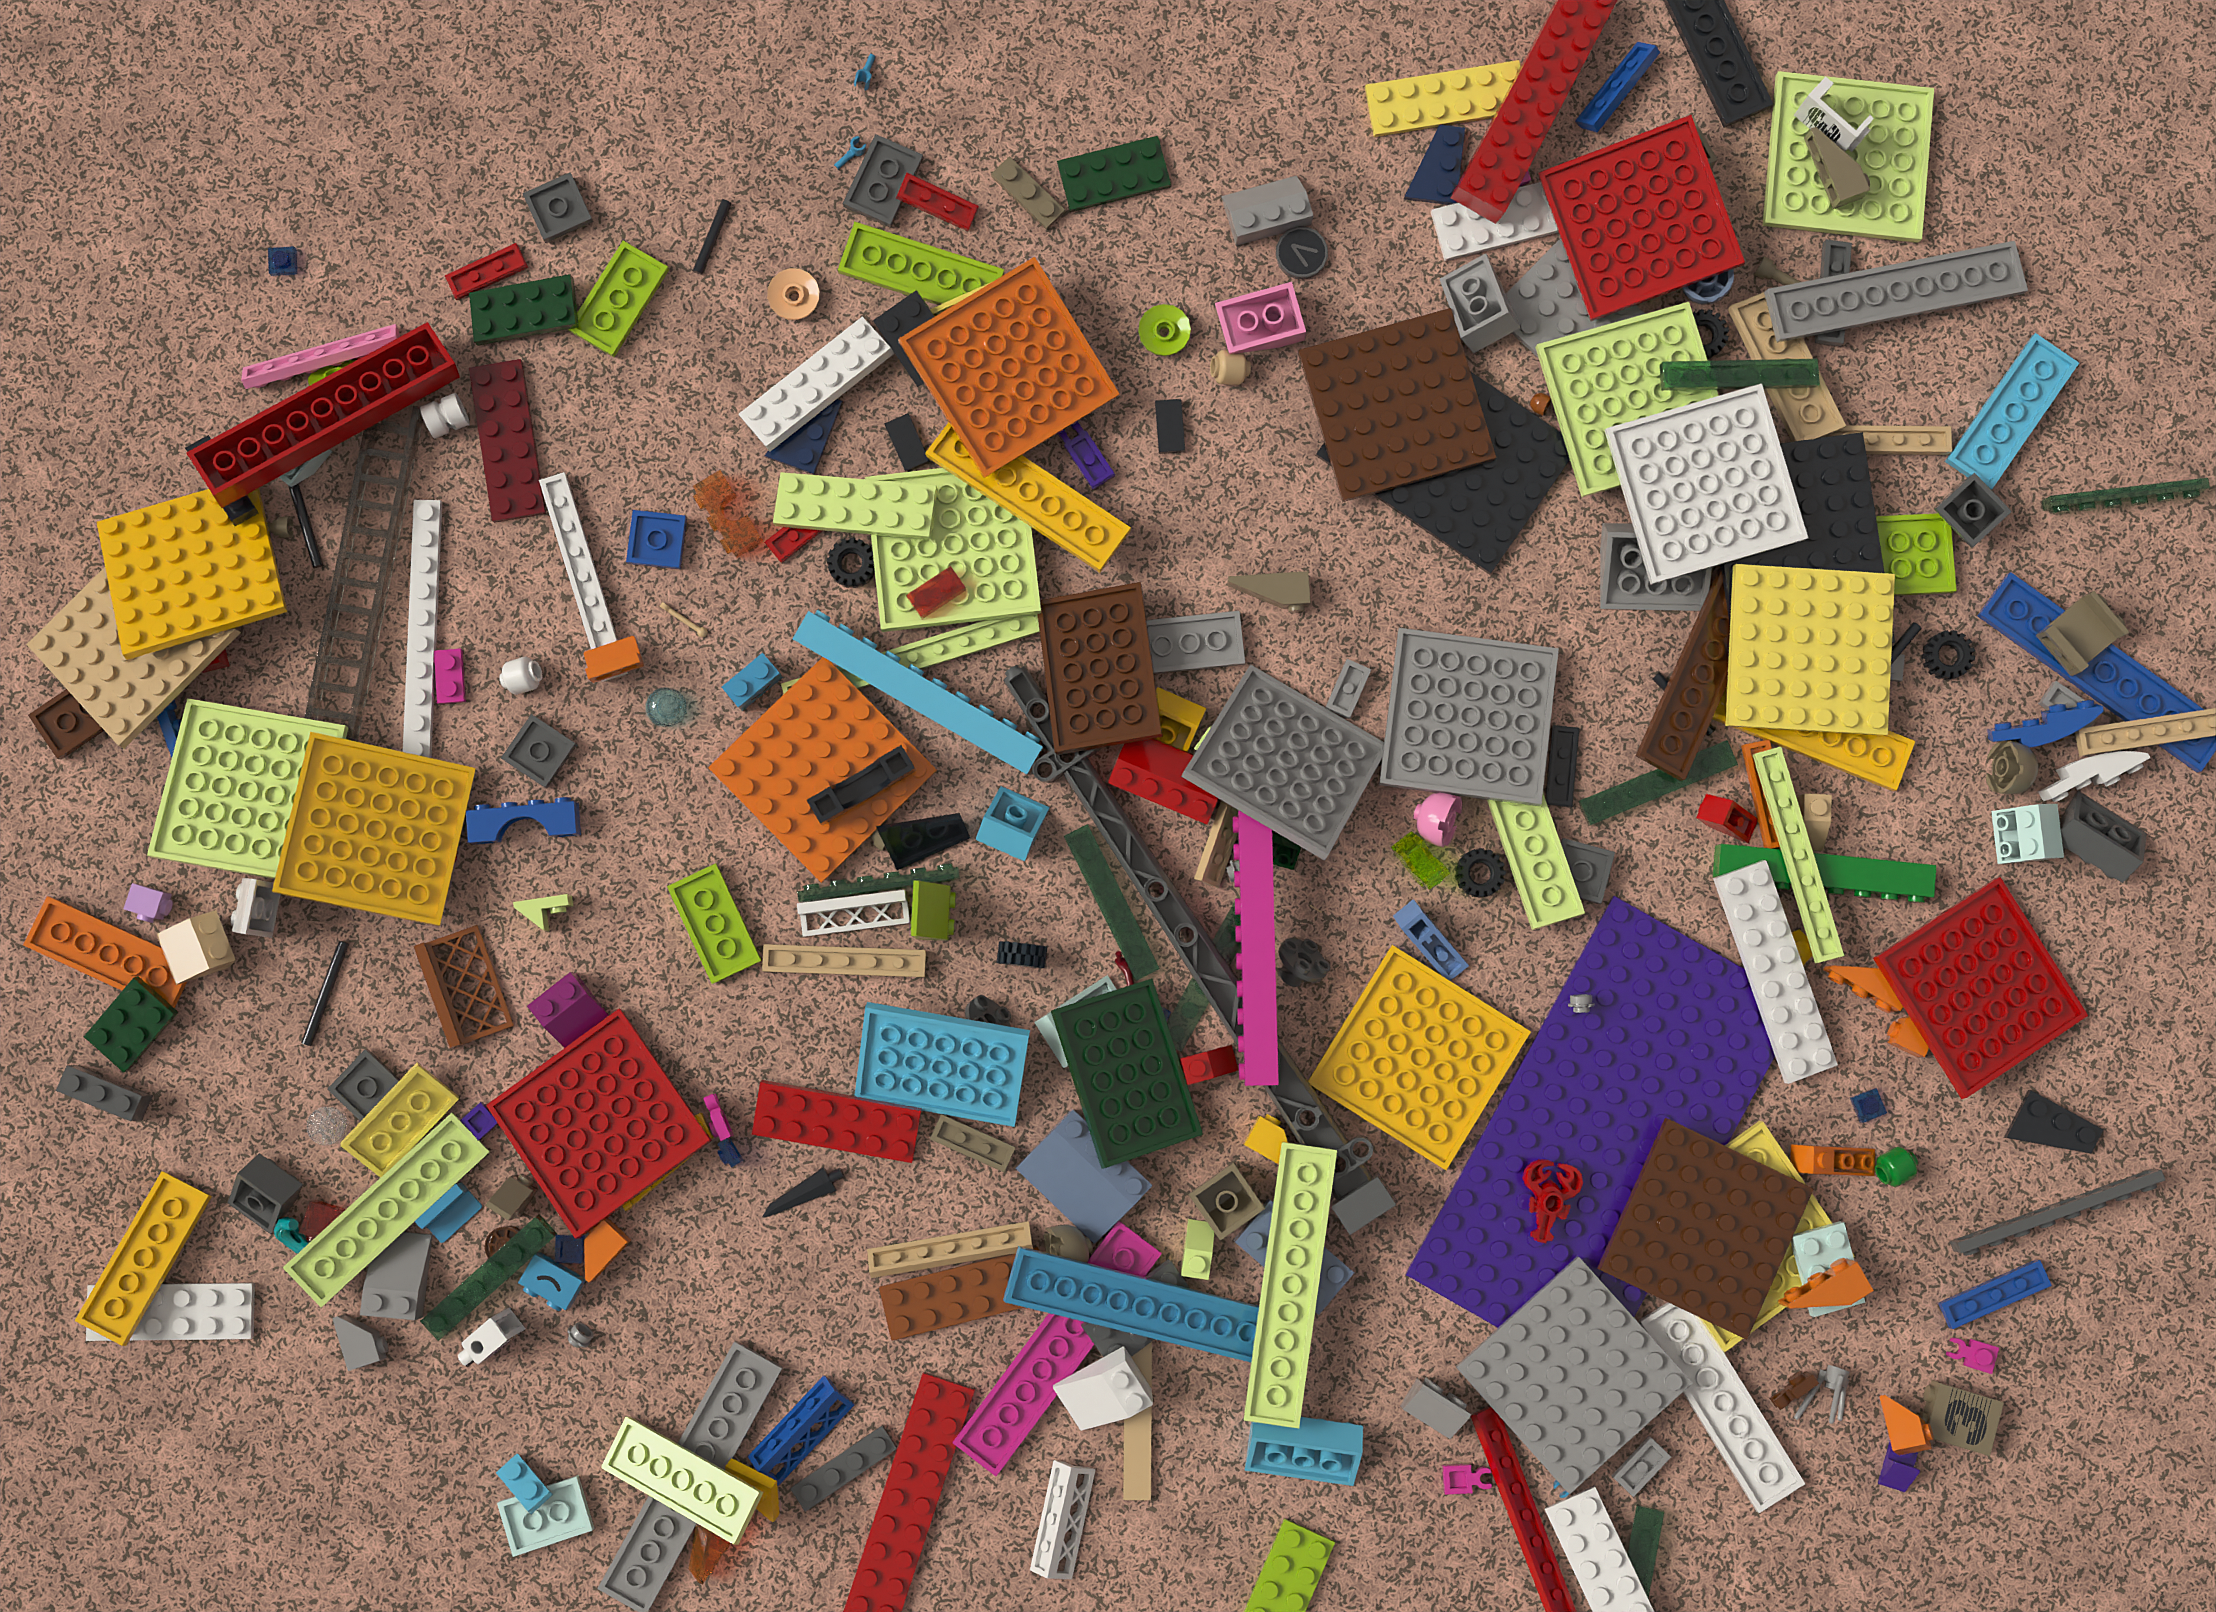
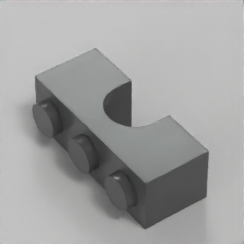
[56,1065,153,1121]

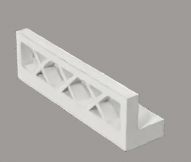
[797,890,910,937]
[1030,1460,1096,1579]

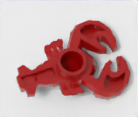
[1522,1159,1583,1243]

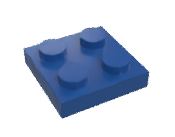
[626,510,687,570]

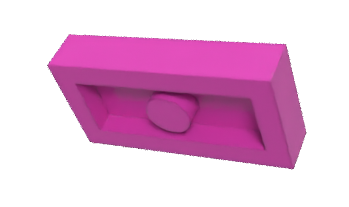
[434,648,466,704]

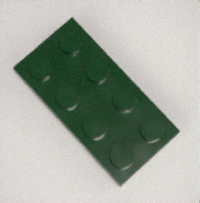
[1057,136,1171,213]
[469,274,579,346]

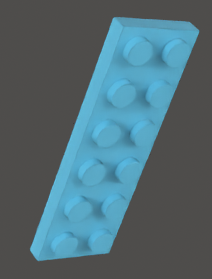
[1944,333,2079,490]

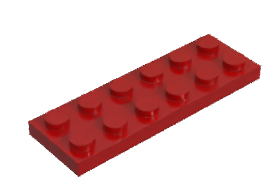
[752,1080,922,1163]

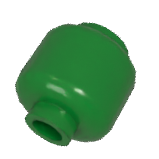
[1875,1147,1918,1187]

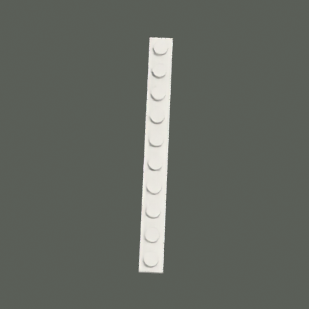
[403,500,442,758]

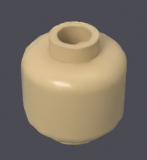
[1210,350,1251,385]

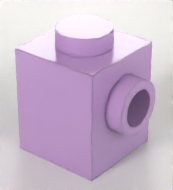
[123,883,173,923]

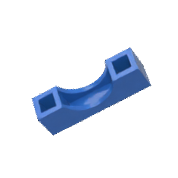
[466,797,581,845]

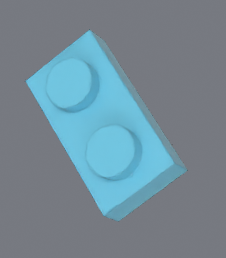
[496,1453,553,1515]

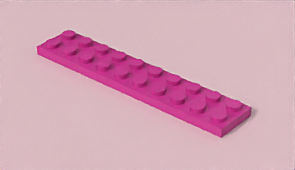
[952,1221,1162,1476]

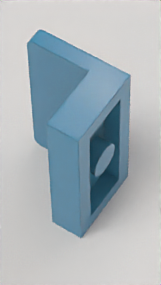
[415,1183,482,1243]

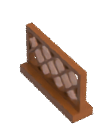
[413,925,514,1050]

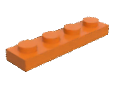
[1741,739,1780,849]

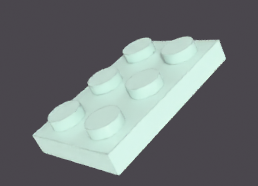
[1791,1221,1865,1317]
[497,1475,595,1557]

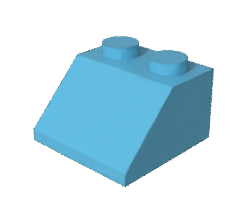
[976,786,1050,861]

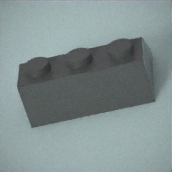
[2059,791,2147,883]

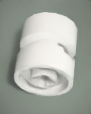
[420,393,470,439]

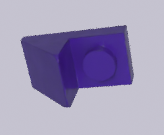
[1878,1441,1920,1492]

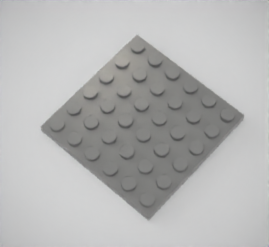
[1379,628,1559,806]
[1181,664,1384,860]
[1456,1256,1693,1494]

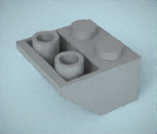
[1400,1377,1471,1439]

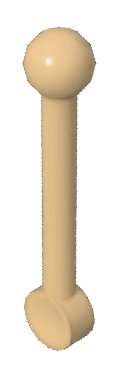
[659,602,708,637]

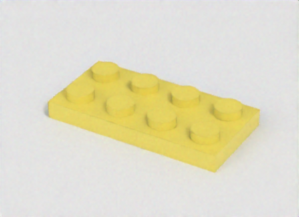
[340,1062,459,1178]

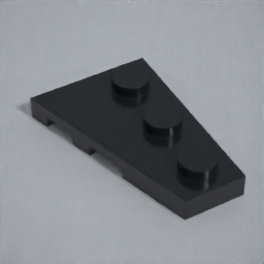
[876,813,971,870]
[2004,1090,2103,1154]

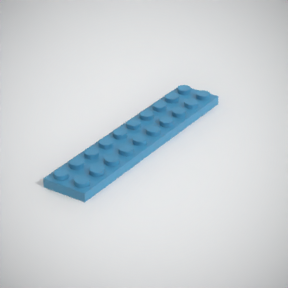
[1003,1246,1259,1362]

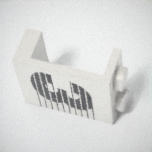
[1794,77,1874,152]

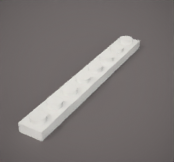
[539,472,628,682]

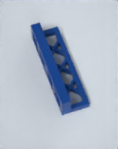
[748,1375,855,1486]

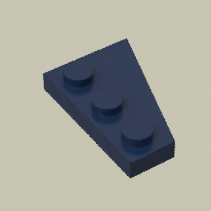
[1404,125,1465,205]
[764,399,843,475]

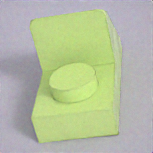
[513,894,573,932]

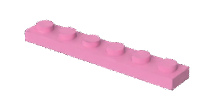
[241,324,400,389]

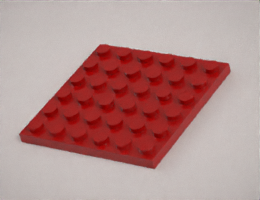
[1538,115,1745,321]
[1873,877,2088,1099]
[486,1008,712,1239]

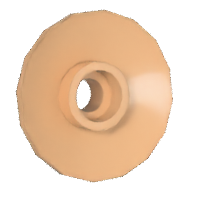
[767,268,820,320]

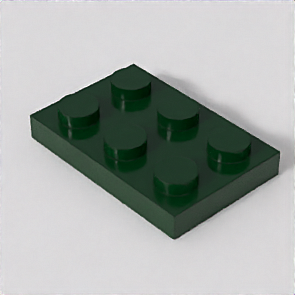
[84,976,178,1073]

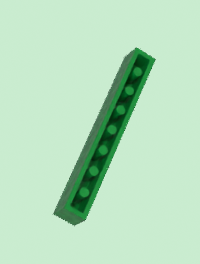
[1713,844,1936,903]

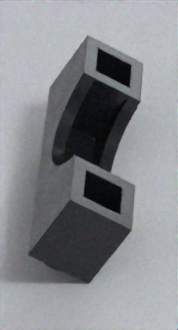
[807,745,916,826]

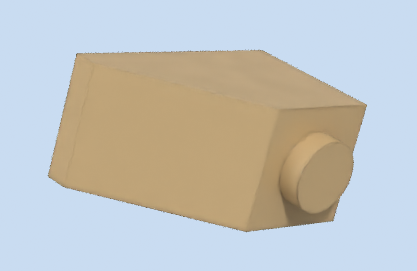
[1797,794,1832,851]

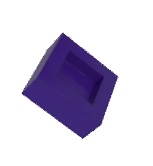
[460,1102,498,1141]

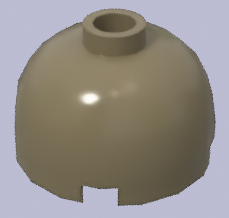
[1986,741,2039,795]
[1044,1224,1092,1263]

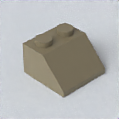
[1188,1162,1265,1240]

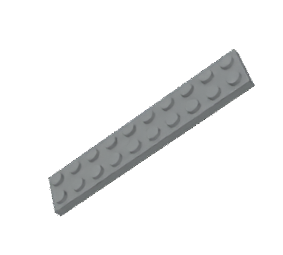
[1764,241,2028,343]
[597,1341,783,1612]

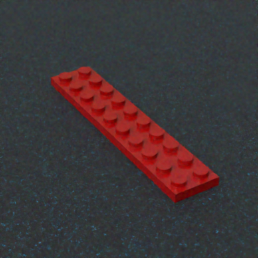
[843,1372,975,1612]

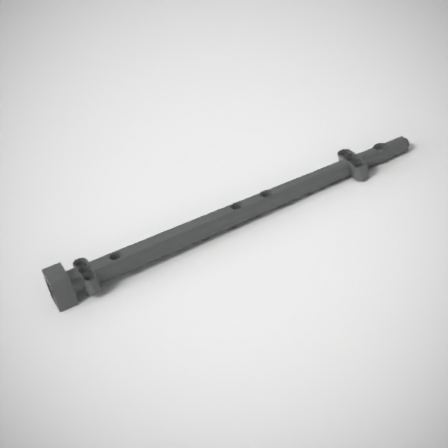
[1003,665,1396,1235]

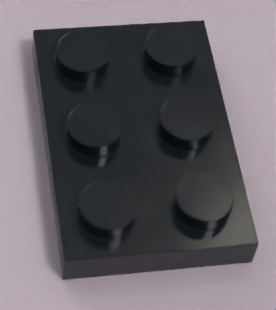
[873,290,935,388]

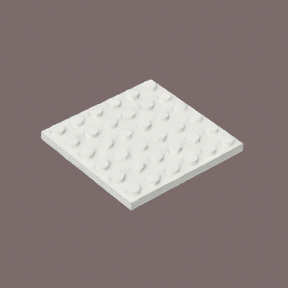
[1604,384,1808,585]

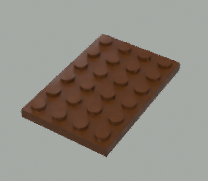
[1037,582,1163,755]

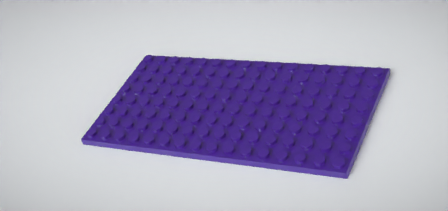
[1405,896,1775,1328]

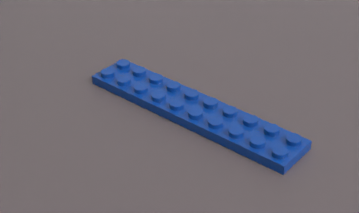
[1977,572,2216,773]

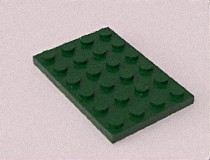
[1051,979,1203,1169]

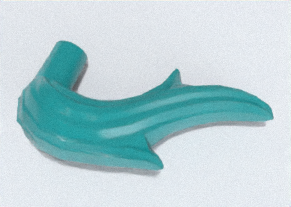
[273,1217,311,1254]

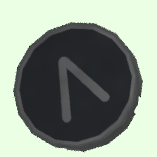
[1276,227,1328,279]

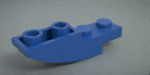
[1987,700,2104,748]

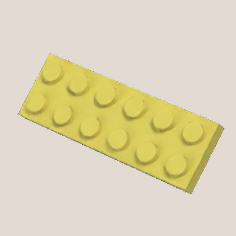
[1365,60,1520,137]

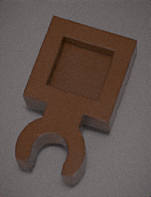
[1769,1371,1820,1410]

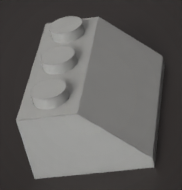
[1221,176,1313,246]

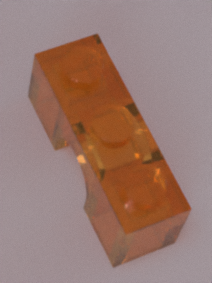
[693,470,764,558]

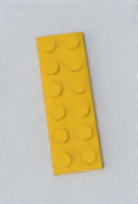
[75,1171,212,1346]

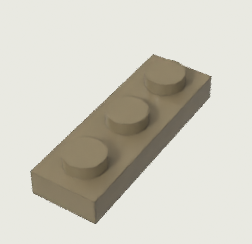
[991,156,1065,230]
[930,1114,1016,1173]

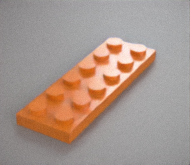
[23,896,187,1008]

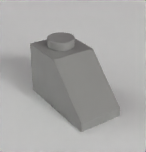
[332,1314,388,1371]

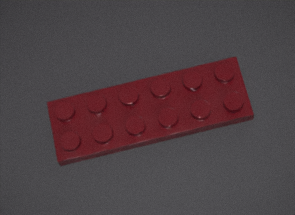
[469,359,546,523]

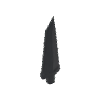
[762,1167,845,1218]

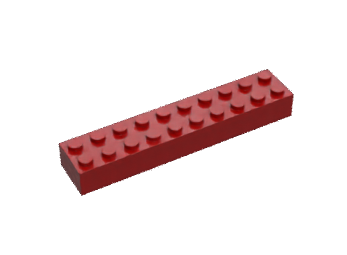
[1451,0,1618,224]
[186,322,460,508]

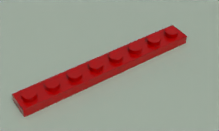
[1470,1405,1577,1612]

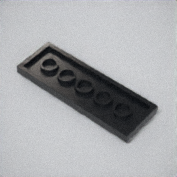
[1663,0,1773,128]

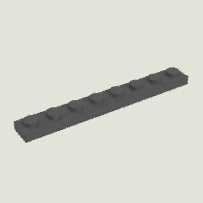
[1950,1169,2165,1256]

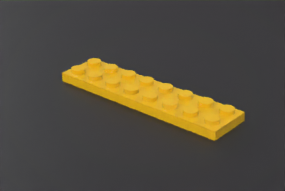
[925,422,1131,573]
[1712,687,1915,792]

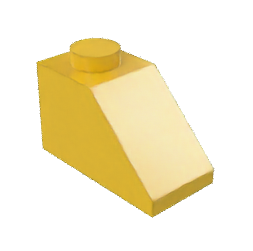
[1243,1114,1287,1164]

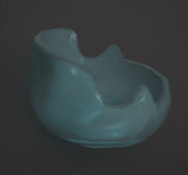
[645,687,687,728]

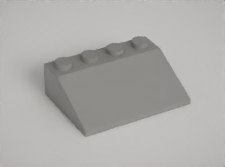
[1600,523,1712,611]

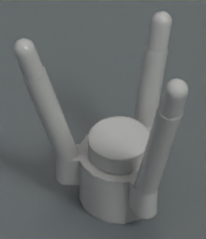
[1794,1365,1850,1424]

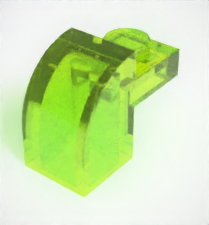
[1391,831,1450,890]

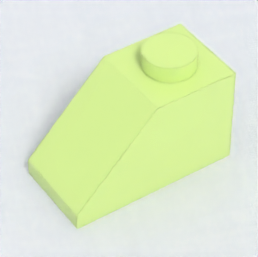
[1180,1219,1214,1280]

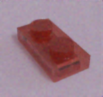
[906,566,966,619]

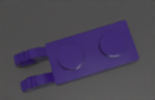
[1057,421,1115,490]

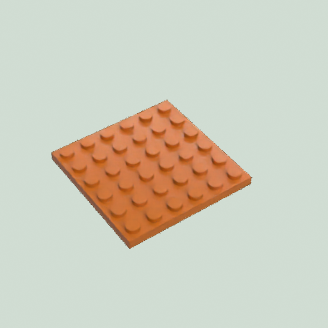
[898,257,1120,478]
[708,657,937,883]

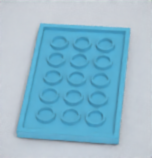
[855,1002,1030,1127]

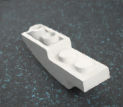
[2038,751,2150,802]

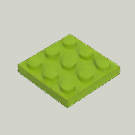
[1876,513,1957,596]

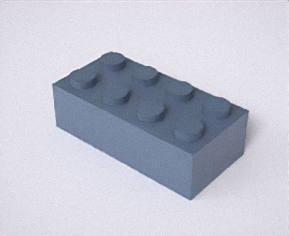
[1234,1198,1354,1315]

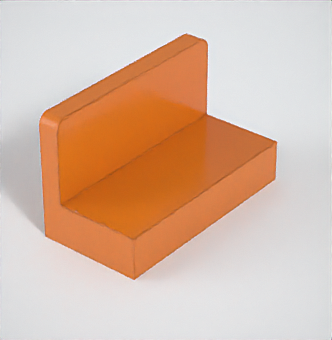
[583,636,644,683]

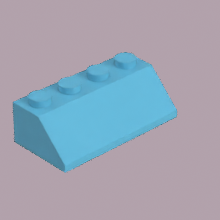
[1245,1417,1363,1486]

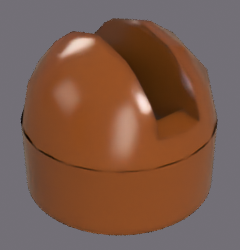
[1530,393,1551,416]

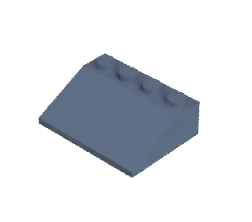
[1016,1109,1153,1244]

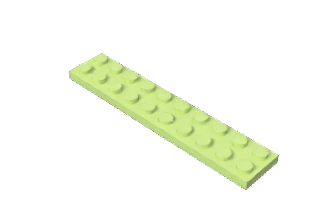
[1243,1142,1337,1429]

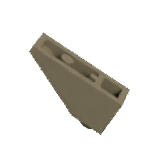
[1804,127,1870,209]
[1227,571,1311,613]

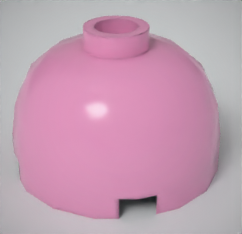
[1414,793,1462,848]

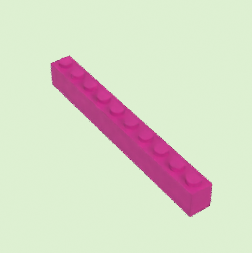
[1233,810,1279,1086]

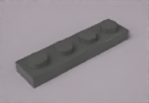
[1815,239,1852,347]
[790,1425,898,1512]

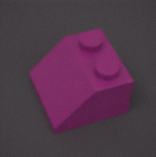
[527,972,609,1048]

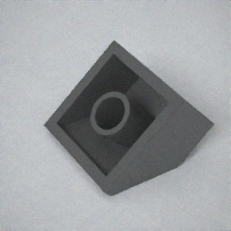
[1934,473,2012,548]
[228,1153,303,1234]

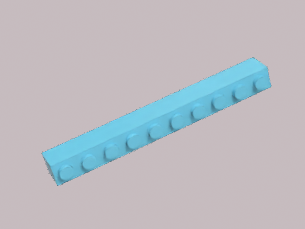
[792,610,1043,774]

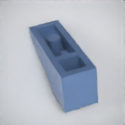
[1393,899,1469,981]

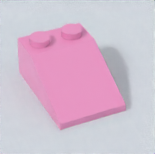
[1215,282,1306,354]

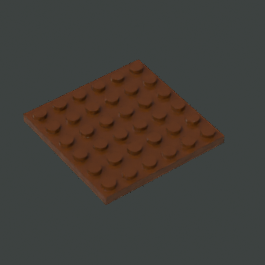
[1298,308,1496,503]
[1597,1118,1814,1340]

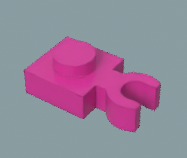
[703,1093,734,1141]
[1946,1337,1999,1374]
[1442,1463,1492,1495]

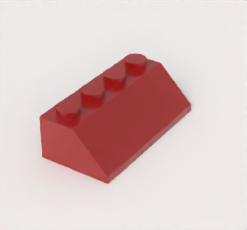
[1108,738,1218,824]

